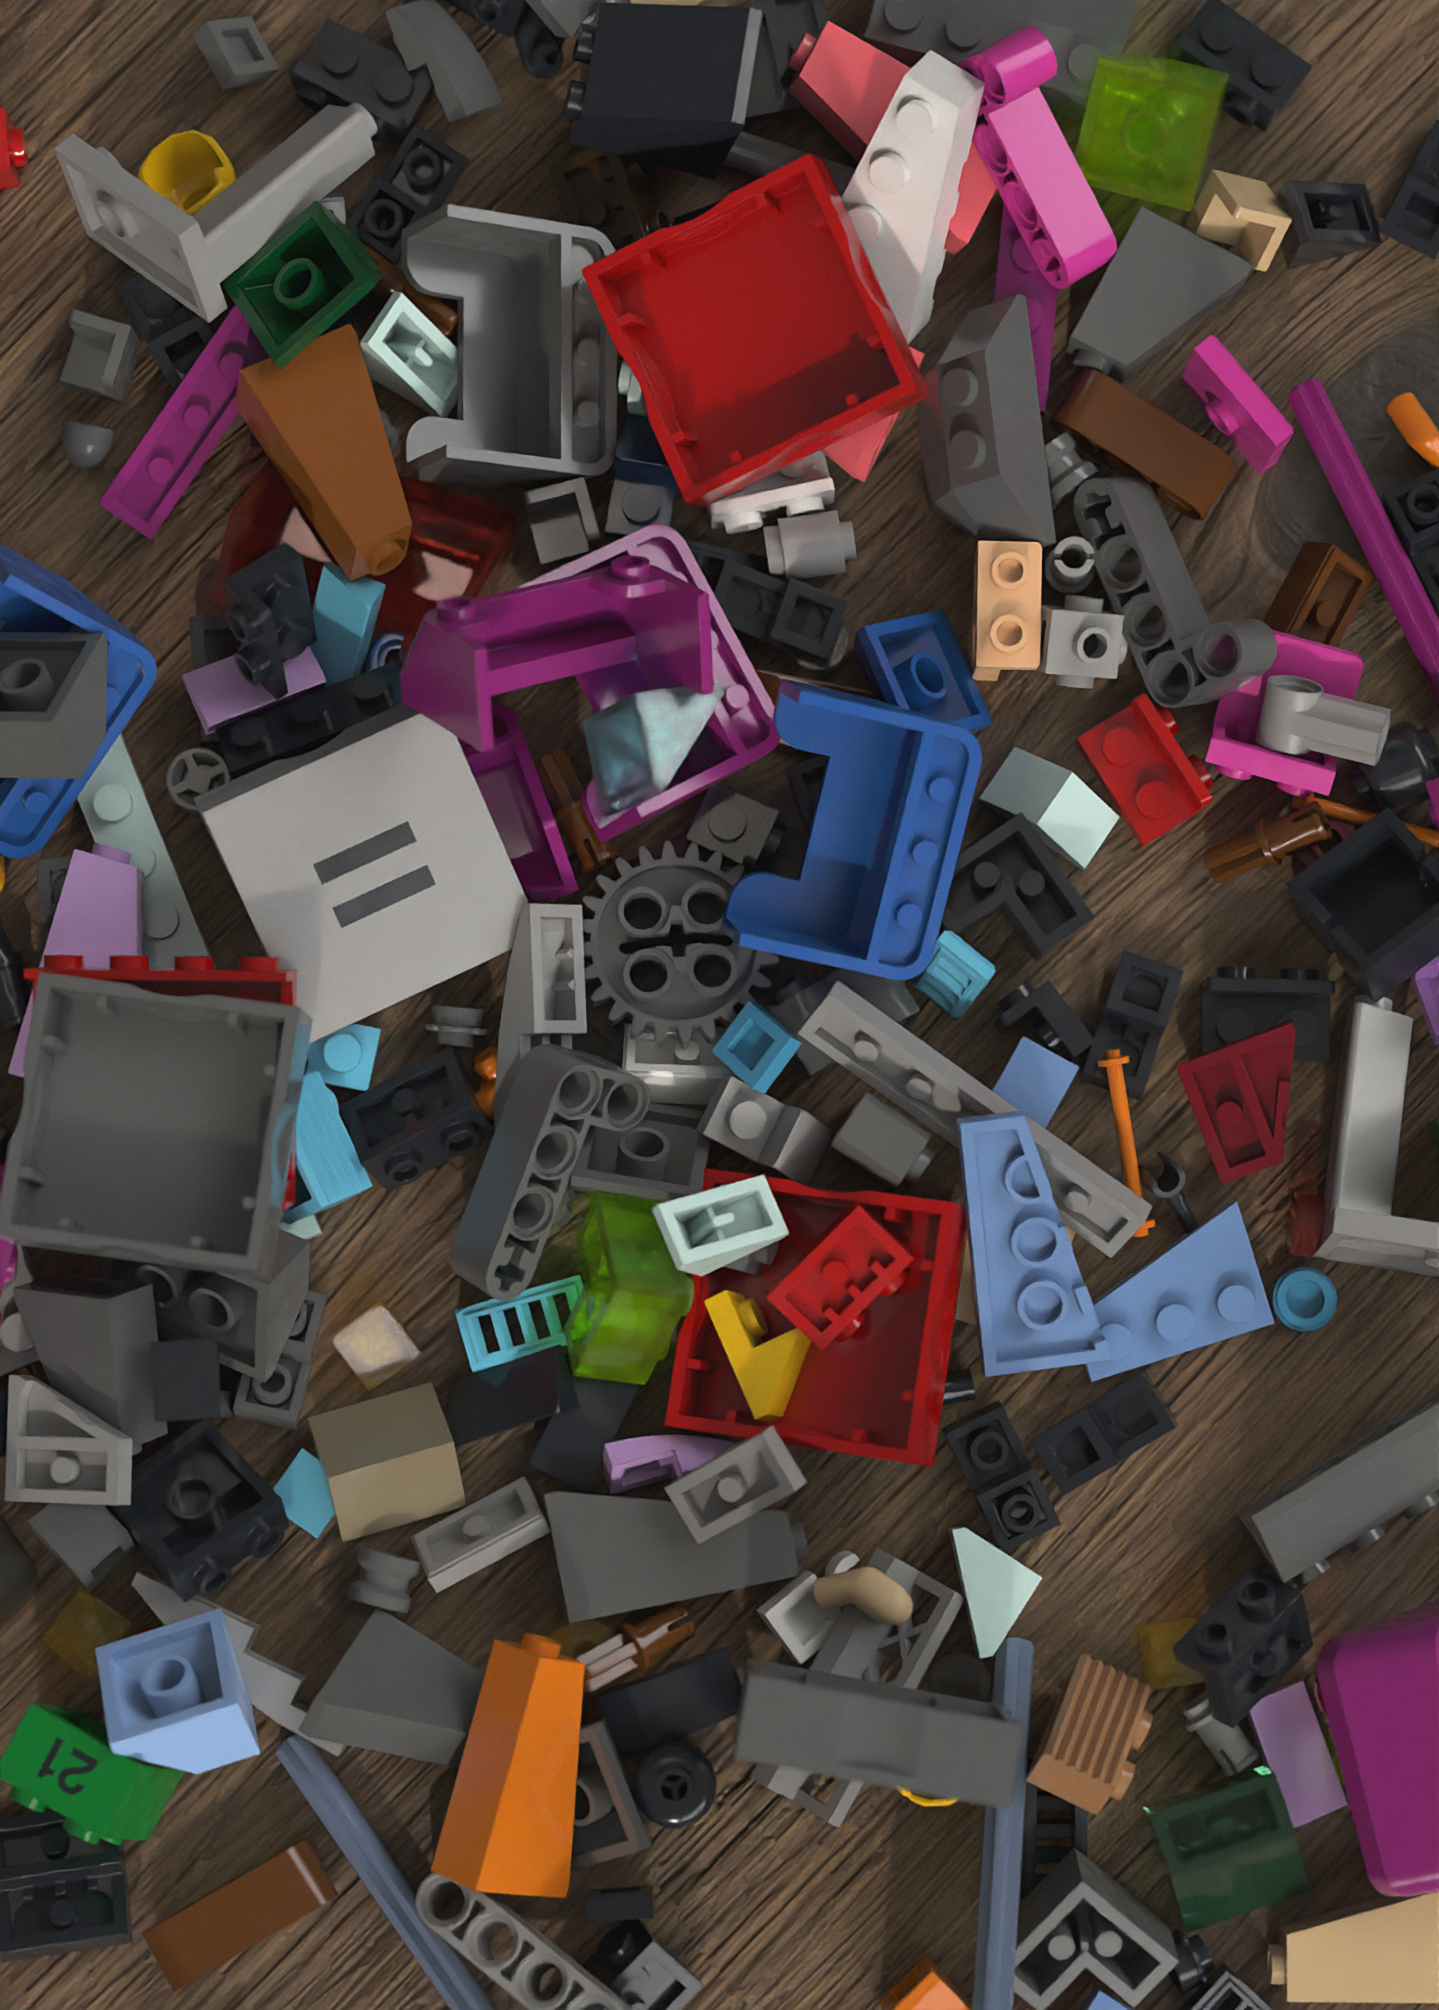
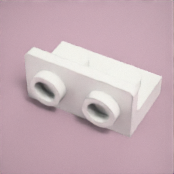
[706,451,835,534]

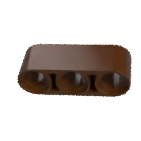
[1050,368,1237,521]
[142,1837,339,1991]

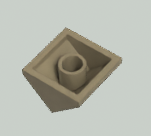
[307,1382,467,1543]

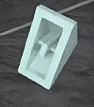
[360,291,458,418]
[979,747,1119,870]
[652,1175,789,1276]
[948,1526,1042,1659]

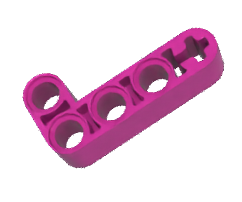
[955,26,1118,289]

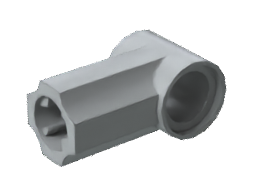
[1255,675,1391,766]

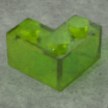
[563,1193,694,1385]

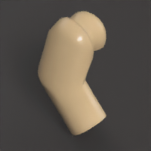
[814,1567,913,1625]

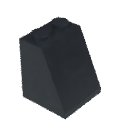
[563,2,762,179]

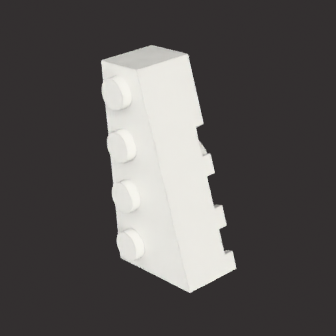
[842,50,985,344]

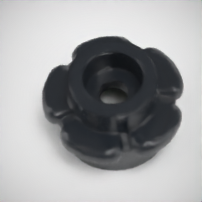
[1168,1930,1215,1994]

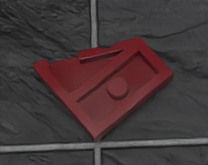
[1176,1019,1296,1184]

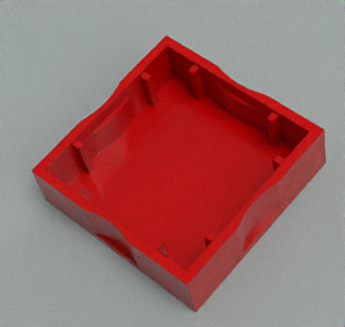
[580,153,931,507]
[664,1168,968,1467]

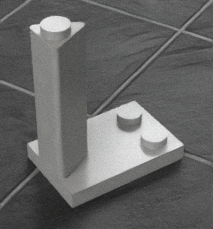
[54,102,377,323]
[1312,995,1439,1277]

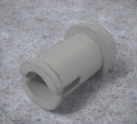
[1044,536,1095,594]
[1182,1691,1260,1777]

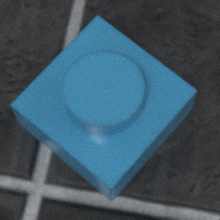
[711,1001,803,1094]

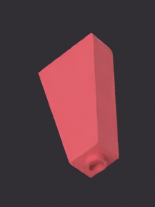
[787,21,997,255]

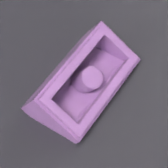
[182,646,327,735]
[1246,1680,1348,1829]

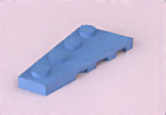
[956,1110,1113,1377]

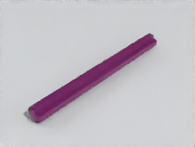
[1288,379,1439,702]

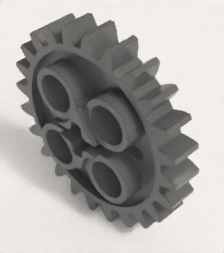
[581,841,779,1049]

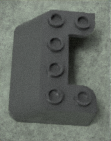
[401,204,617,489]

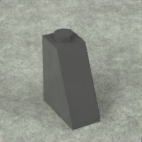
[1066,206,1253,381]
[13,1272,168,1455]
[298,1607,485,1768]

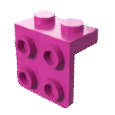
[1205,629,1363,797]

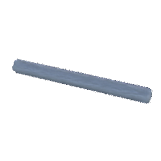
[972,1637,1034,2010]
[275,1733,496,2010]

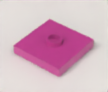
[1180,335,1294,475]

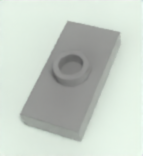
[410,1476,551,1593]

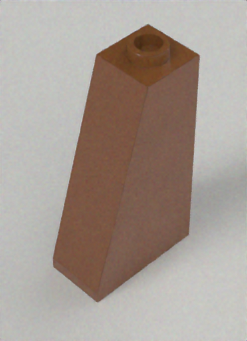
[235,324,412,582]

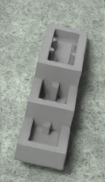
[494,903,587,1132]
[131,1570,347,1757]

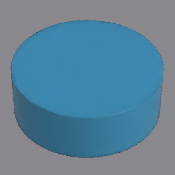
[1270,1267,1337,1332]

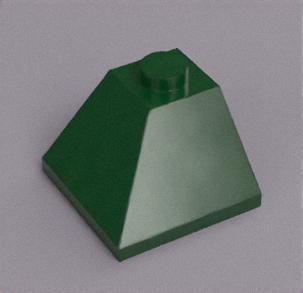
[222,200,383,369]

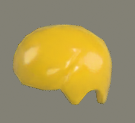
[138,130,236,216]

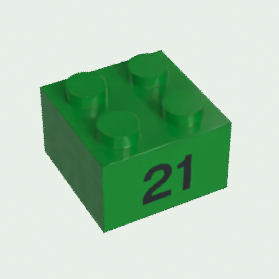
[0,1703,184,1846]

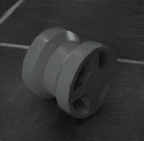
[1044,432,1100,510]
[166,748,233,818]
[346,1546,421,1613]

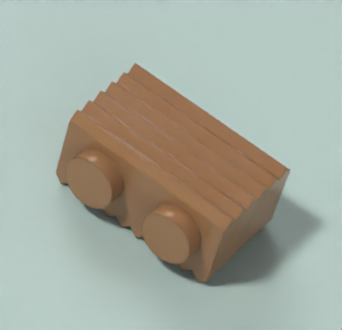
[1026,1654,1154,1815]

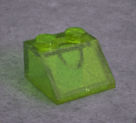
[1074,55,1230,212]

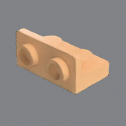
[972,541,1042,681]

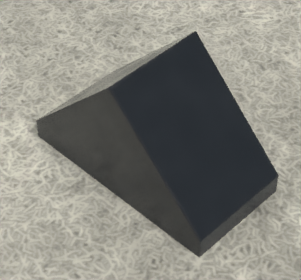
[1277,180,1382,270]

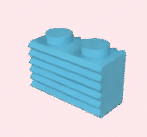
[282,1070,373,1225]

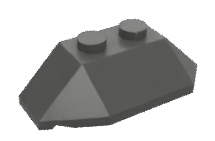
[916,294,1056,547]

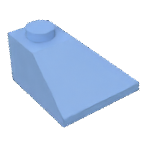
[95,1608,260,1774]

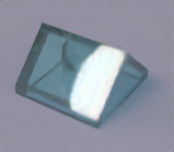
[582,682,727,816]

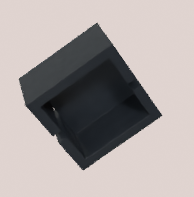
[1286,807,1439,1004]

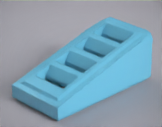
[912,930,996,1019]
[455,1275,598,1373]

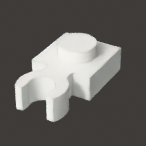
[756,1550,859,1664]

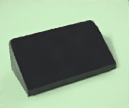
[448,1344,580,1447]

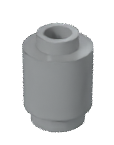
[763,510,857,580]

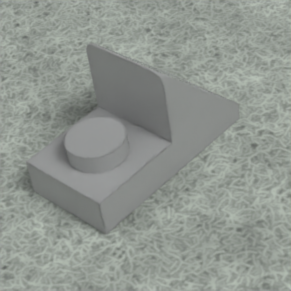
[695,1074,834,1186]
[664,1425,807,1544]

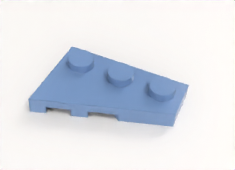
[1084,1199,1275,1382]

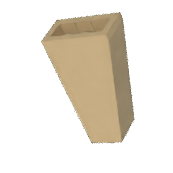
[1267,1892,1439,2003]

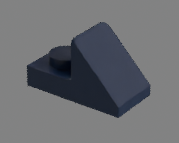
[605,412,678,539]

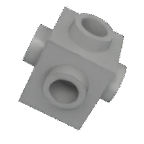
[1036,595,1128,688]

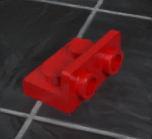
[1075,693,1214,848]
[765,1200,914,1351]

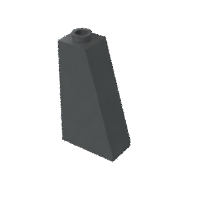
[544,1491,809,1623]

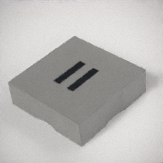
[193,703,529,1043]

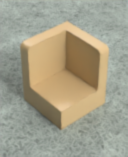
[1186,169,1292,272]

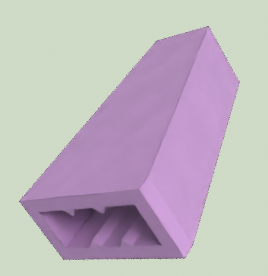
[8,843,144,1078]

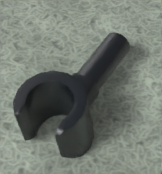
[1138,1152,1200,1234]

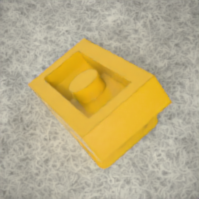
[704,1290,811,1422]

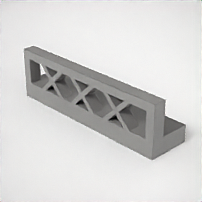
[750,1547,966,1828]

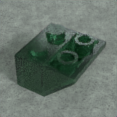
[1142,1765,1309,1934]

